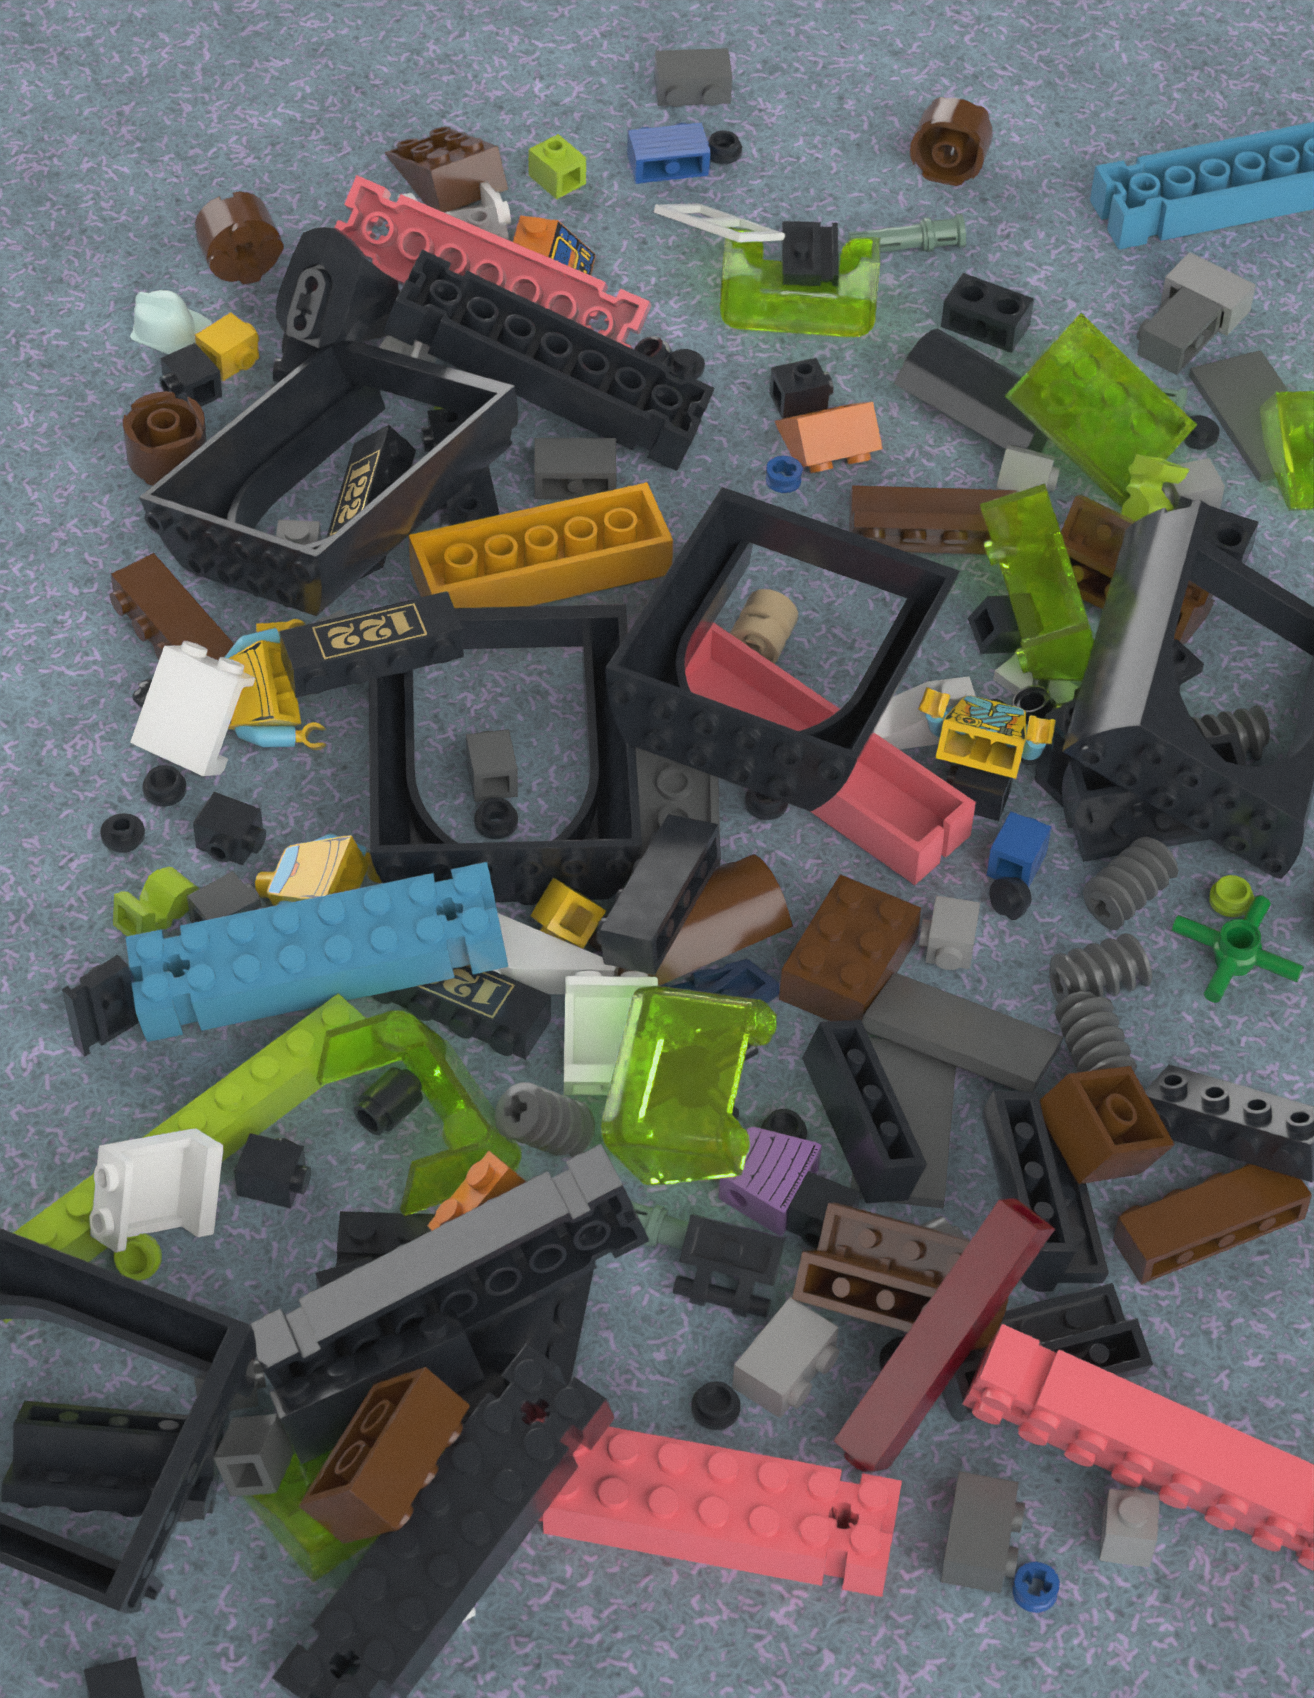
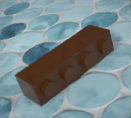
[110,553,234,661]
[1113,1163,1312,1285]

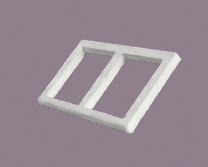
[654,203,785,242]

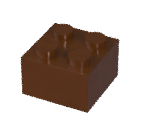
[1039,1066,1175,1184]

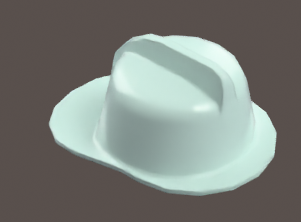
[130,290,212,354]

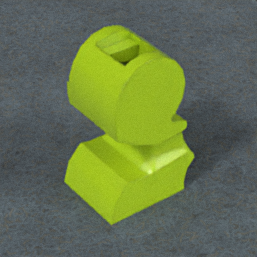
[1121,454,1190,521]
[113,867,200,936]

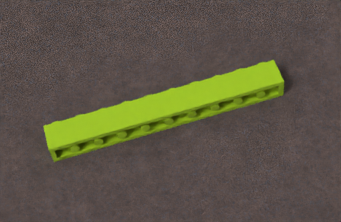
[2,994,371,1324]

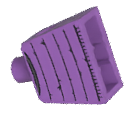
[702,1127,822,1236]

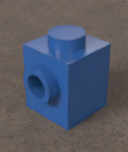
[986,811,1052,888]

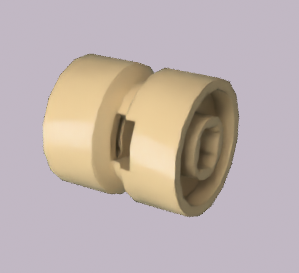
[730,589,798,664]

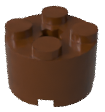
[910,97,993,186]
[195,191,284,285]
[123,391,207,486]

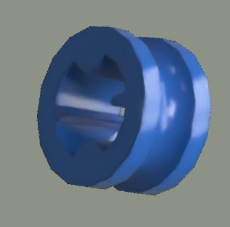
[765,455,803,493]
[1012,1562,1060,1613]

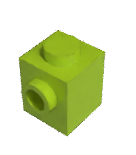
[528,134,586,200]

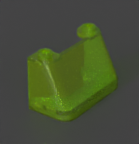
[720,227,880,337]
[601,986,777,1186]

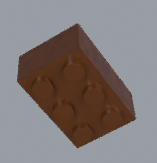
[779,874,921,1021]
[299,1367,470,1544]

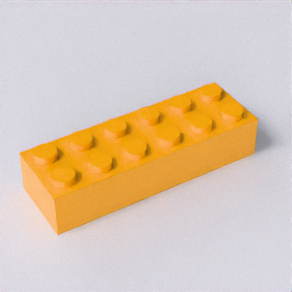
[409,482,673,608]

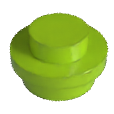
[1209,875,1254,917]
[113,1234,162,1281]

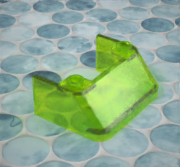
[979,483,1094,682]
[316,1010,522,1216]

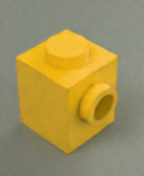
[195,312,259,381]
[530,877,606,949]

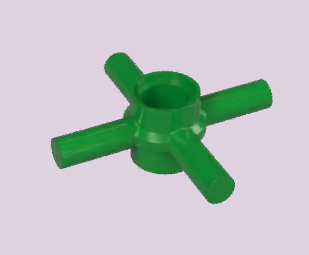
[1172,895,1304,1003]

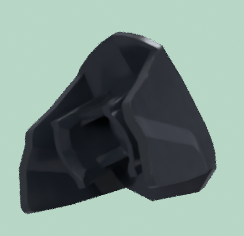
[276,227,400,348]

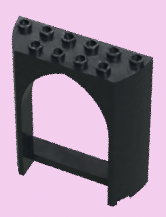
[139,341,518,616]
[606,487,960,812]
[1062,500,1314,879]
[369,604,642,905]
[0,1228,257,1614]

